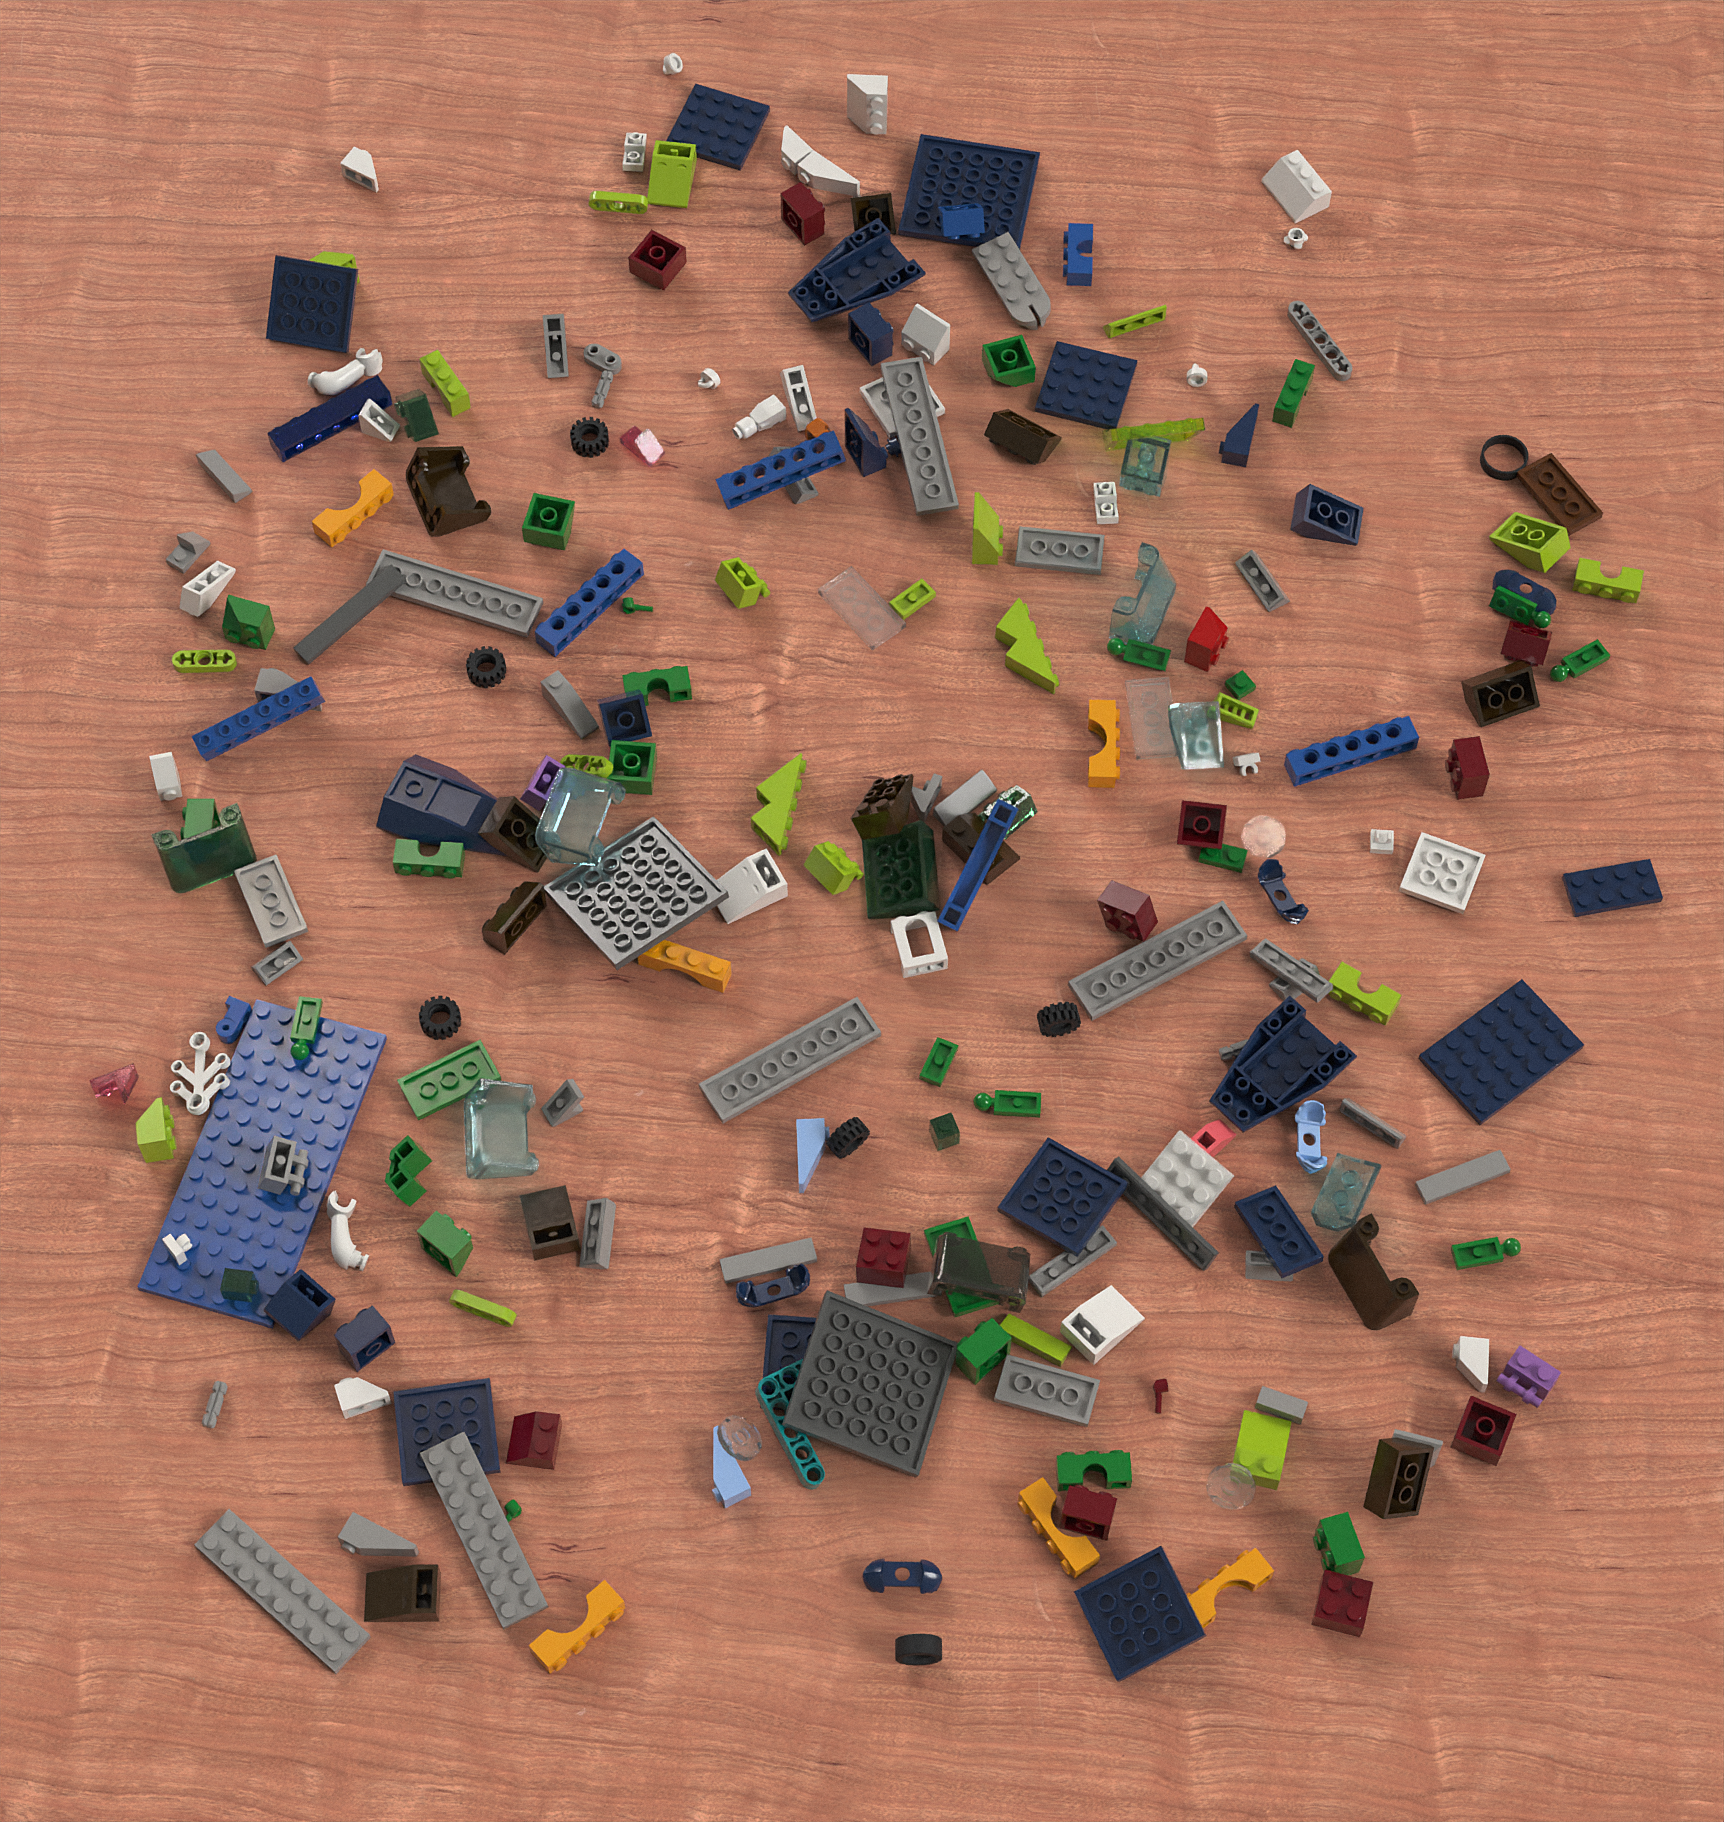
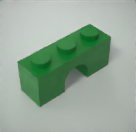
[1272,359,1315,428]
[622,666,692,706]
[393,839,465,879]
[1056,1450,1132,1491]

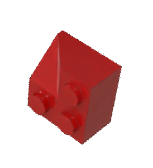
[1184,606,1229,672]

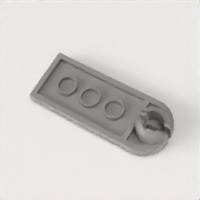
[972,232,1051,330]

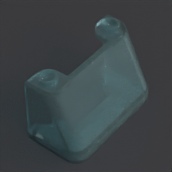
[1109,542,1176,645]
[535,767,626,866]
[464,1078,539,1180]

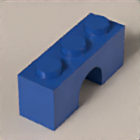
[1063,223,1093,286]

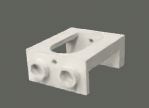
[891,911,948,978]

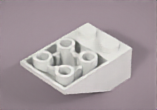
[717,848,788,924]
[1060,1285,1145,1365]

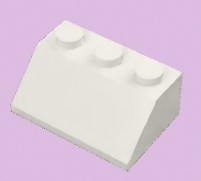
[847,74,888,135]
[1261,150,1332,223]

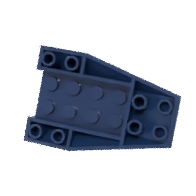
[788,218,926,322]
[376,754,507,856]
[1209,996,1357,1132]

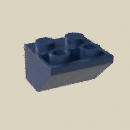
[264,1269,336,1341]

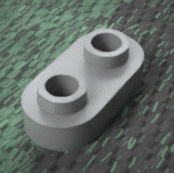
[583,344,622,375]

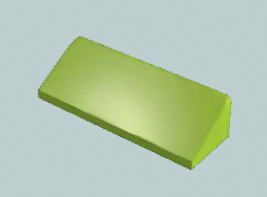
[1103,305,1167,338]
[1000,1313,1072,1367]

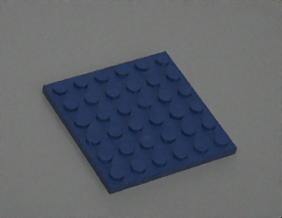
[898,134,1040,250]

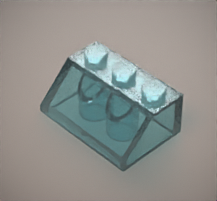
[1311,1153,1382,1232]

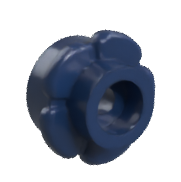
[885,437,901,457]

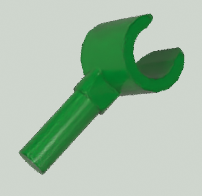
[622,597,653,614]
[504,1499,522,1523]

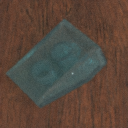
[1119,429,1172,497]
[1168,701,1224,770]

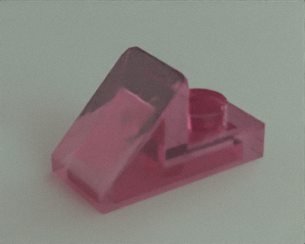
[620,425,665,466]
[89,1063,139,1104]

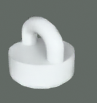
[663,53,683,75]
[1187,363,1208,387]
[698,368,720,389]

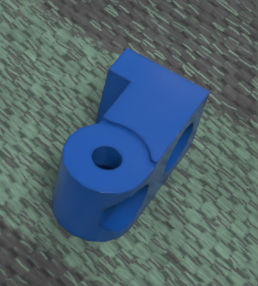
[216,996,252,1044]

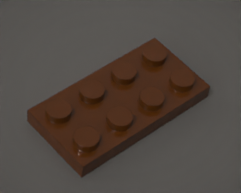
[1516,453,1603,536]

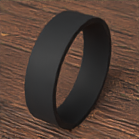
[1480,435,1528,481]

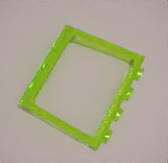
[1102,418,1205,451]

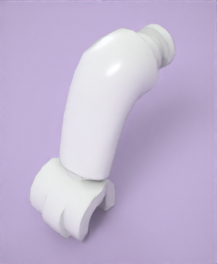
[308,348,383,395]
[327,1190,369,1271]

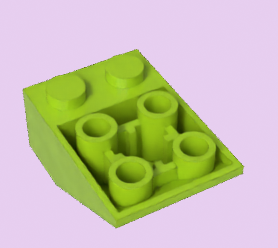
[647,140,697,208]

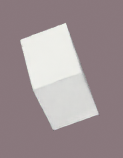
[358,399,400,442]

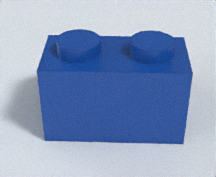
[938,203,985,240]

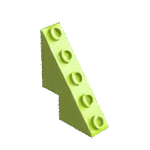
[995,598,1059,694]
[751,753,807,856]

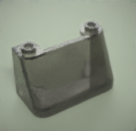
[927,1232,1031,1313]

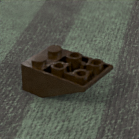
[851,774,914,840]
[520,1185,581,1261]
[364,1564,441,1622]

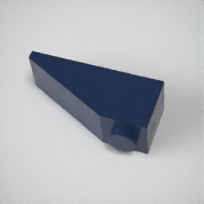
[1219,403,1259,467]

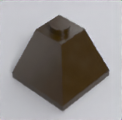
[850,190,896,235]

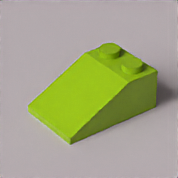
[972,492,1003,565]
[1489,512,1571,573]
[1229,1410,1292,1490]

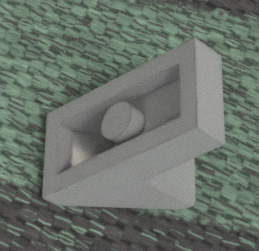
[166,532,211,574]
[910,773,942,823]
[541,1079,584,1127]

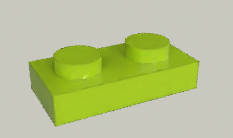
[889,578,936,620]

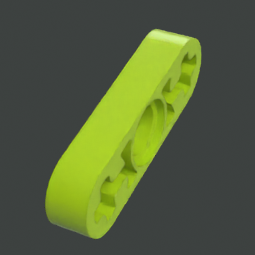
[588,191,648,214]
[172,650,237,673]
[560,754,613,779]
[449,1289,517,1327]

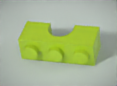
[419,350,471,417]
[1572,558,1644,603]
[1328,962,1402,1026]

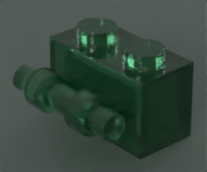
[978,785,1038,840]

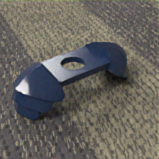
[1492,569,1557,615]
[1258,859,1309,925]
[736,1263,810,1308]
[862,1559,942,1594]

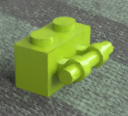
[715,557,770,609]
[804,841,864,895]

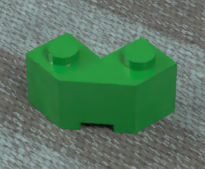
[385,1135,433,1207]

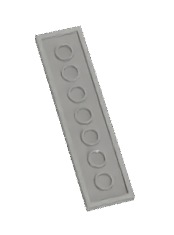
[880,357,959,516]
[366,549,543,637]
[1068,901,1247,1021]
[699,997,881,1124]
[420,1432,548,1629]
[194,1509,371,1674]

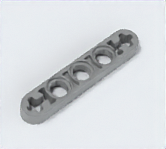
[1288,301,1352,381]

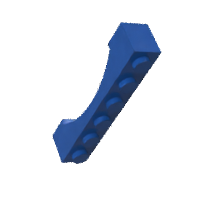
[937,799,1019,931]

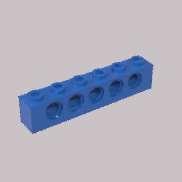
[715,430,846,510]
[535,549,644,657]
[192,676,325,761]
[1284,716,1419,787]

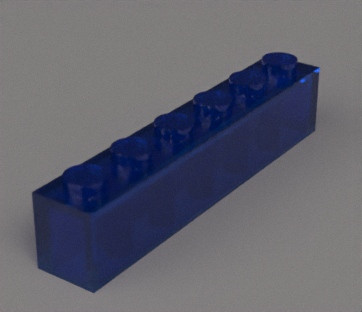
[267,375,393,462]

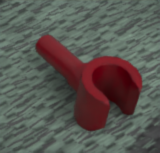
[1153,1379,1168,1414]

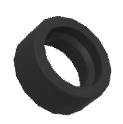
[895,1634,942,1666]

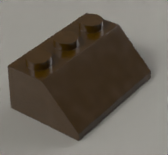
[984,409,1062,465]
[1461,661,1540,728]
[942,813,1020,885]
[482,881,547,955]
[1363,1437,1434,1519]

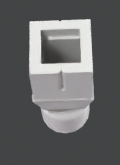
[732,395,786,440]

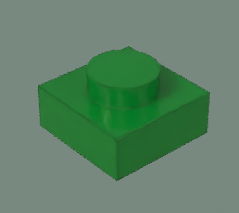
[1225,670,1256,700]

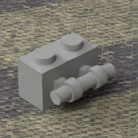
[258,1136,309,1196]

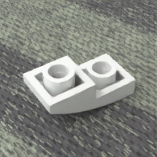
[622,132,647,172]
[1093,482,1119,524]

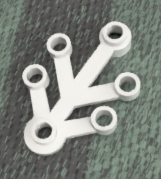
[170,1032,231,1115]

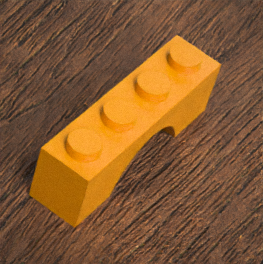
[312,469,394,547]
[1088,700,1120,788]
[638,940,732,993]
[1017,1477,1100,1579]
[1186,1548,1274,1629]
[528,1580,625,1674]

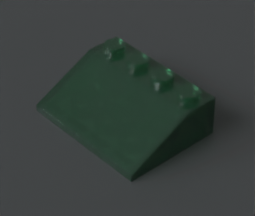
[862,820,940,920]

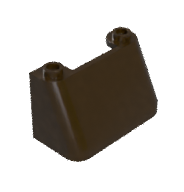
[406,446,491,537]
[1328,1213,1419,1330]

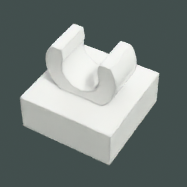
[1232,752,1260,776]
[1370,829,1394,855]
[162,1234,192,1265]

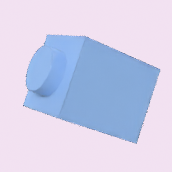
[796,1118,830,1193]
[712,1426,751,1508]

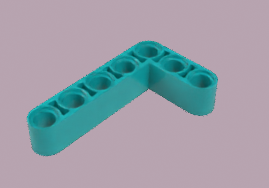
[755,1359,825,1490]

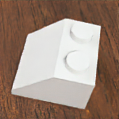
[901,303,950,365]

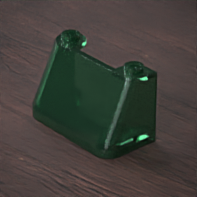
[151,803,257,893]

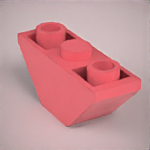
[1191,1119,1237,1157]

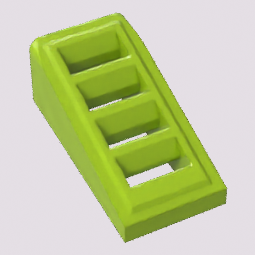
[1208,692,1259,729]

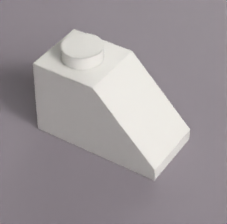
[781,126,813,175]
[340,147,379,193]
[149,752,182,801]
[1452,1336,1489,1393]
[334,1377,392,1419]

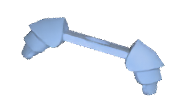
[1295,1100,1327,1174]

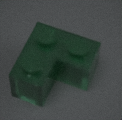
[394,389,439,442]

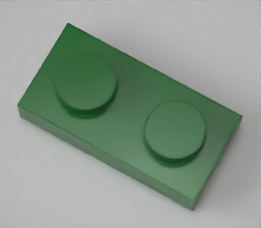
[1198,844,1248,873]
[919,1037,959,1087]

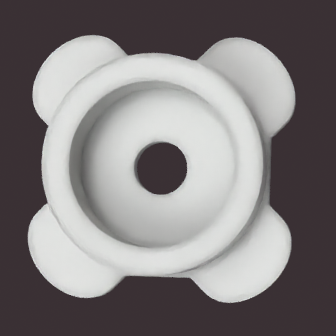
[1284,228,1308,249]

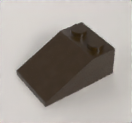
[478,796,560,873]

